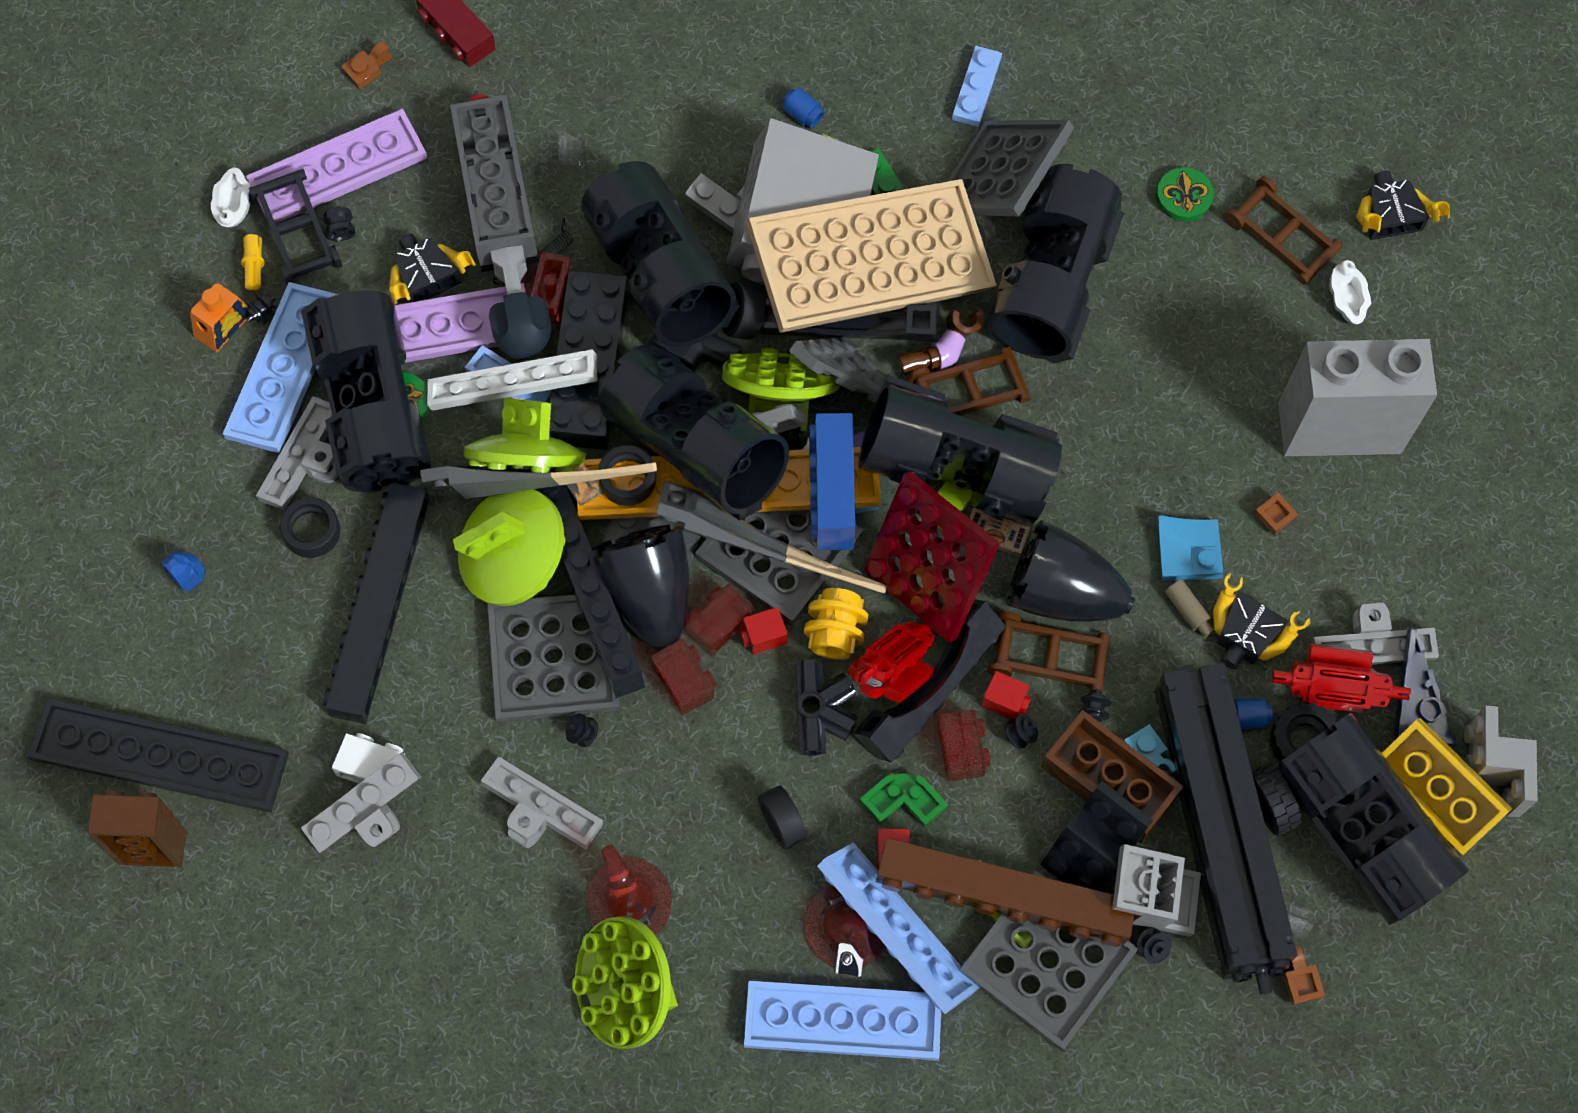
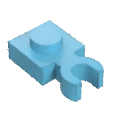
[1124,724,1175,774]

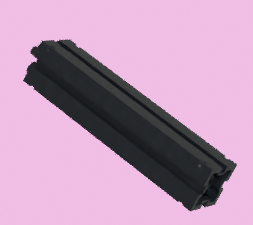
[1154,663,1298,995]

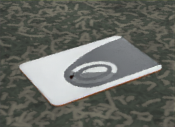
[836,943,864,977]

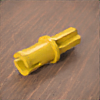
[241,234,265,291]

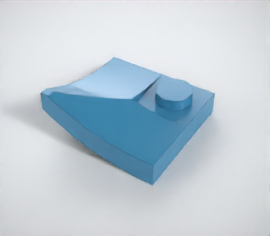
[1158,515,1223,581]

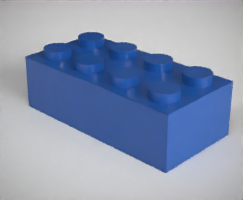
[809,413,855,550]

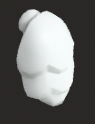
[211,167,251,228]
[1329,260,1371,326]

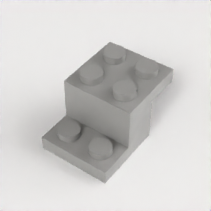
[1464,706,1538,817]
[1112,844,1201,937]

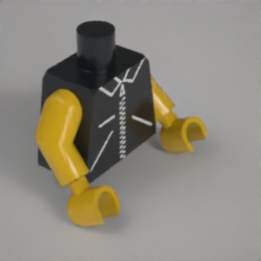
[1356,171,1450,240]
[389,234,476,304]
[1213,572,1310,670]

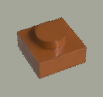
[1254,493,1298,535]

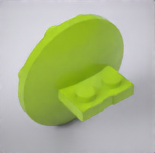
[722,348,840,431]
[463,398,585,473]
[453,489,565,606]
[572,916,678,1049]

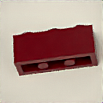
[416,0,496,68]

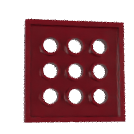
[863,472,1000,642]

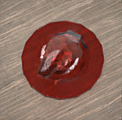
[586,845,672,935]
[804,885,886,968]

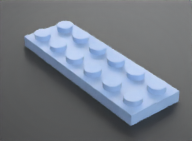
[223,282,338,453]
[817,842,979,1014]
[744,981,941,1061]

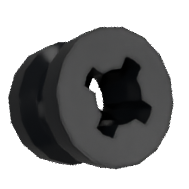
[323,207,356,242]

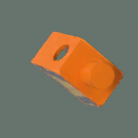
[190,283,249,353]

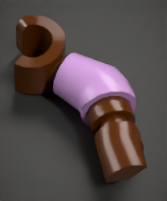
[897,309,984,372]

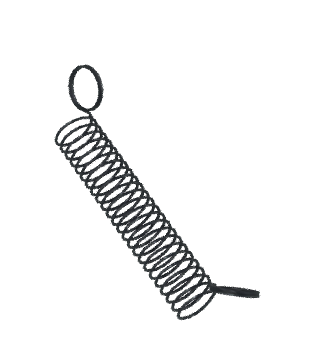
[493,217,573,285]

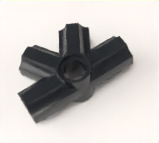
[796,659,858,756]

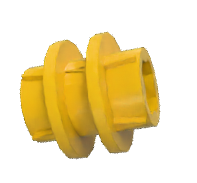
[804,588,869,660]

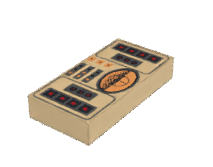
[970,508,1030,557]

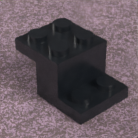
[1040,781,1153,891]

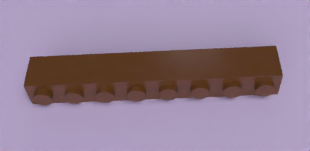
[876,838,1135,947]

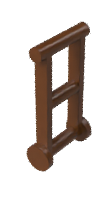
[1223,176,1342,285]
[907,347,1031,415]
[987,611,1110,694]

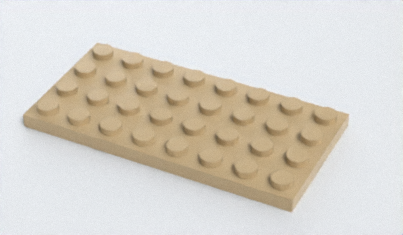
[746,179,997,333]

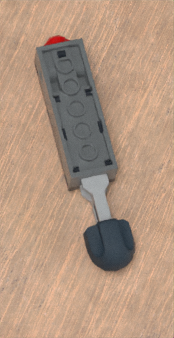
[450,94,551,359]

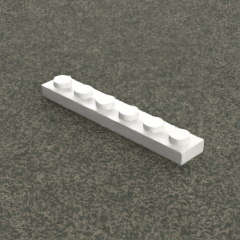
[427,349,597,411]

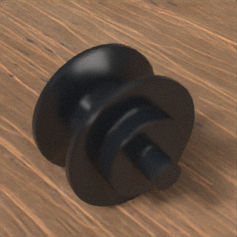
[245,293,276,324]
[778,427,806,450]
[1079,689,1112,722]
[565,713,598,747]
[1005,714,1038,749]
[1136,927,1172,964]

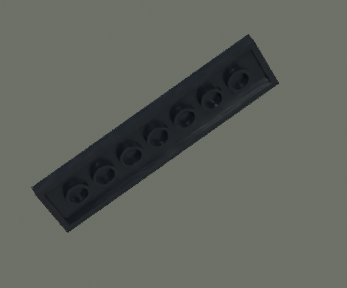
[27,698,289,813]

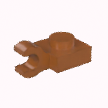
[341,41,392,89]
[1283,945,1325,1005]

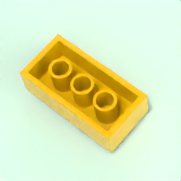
[1382,718,1512,855]

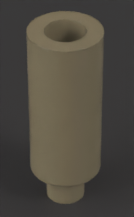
[1165,580,1214,638]

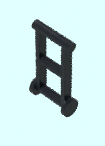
[249,169,343,285]

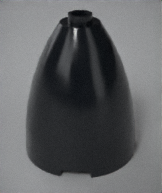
[1006,520,1135,622]
[591,524,689,652]

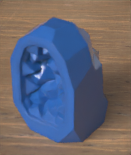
[161,552,205,591]

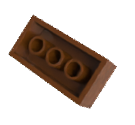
[1041,710,1184,844]
[88,791,187,867]

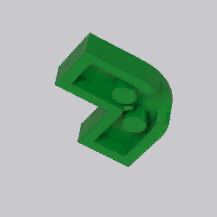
[859,773,948,828]

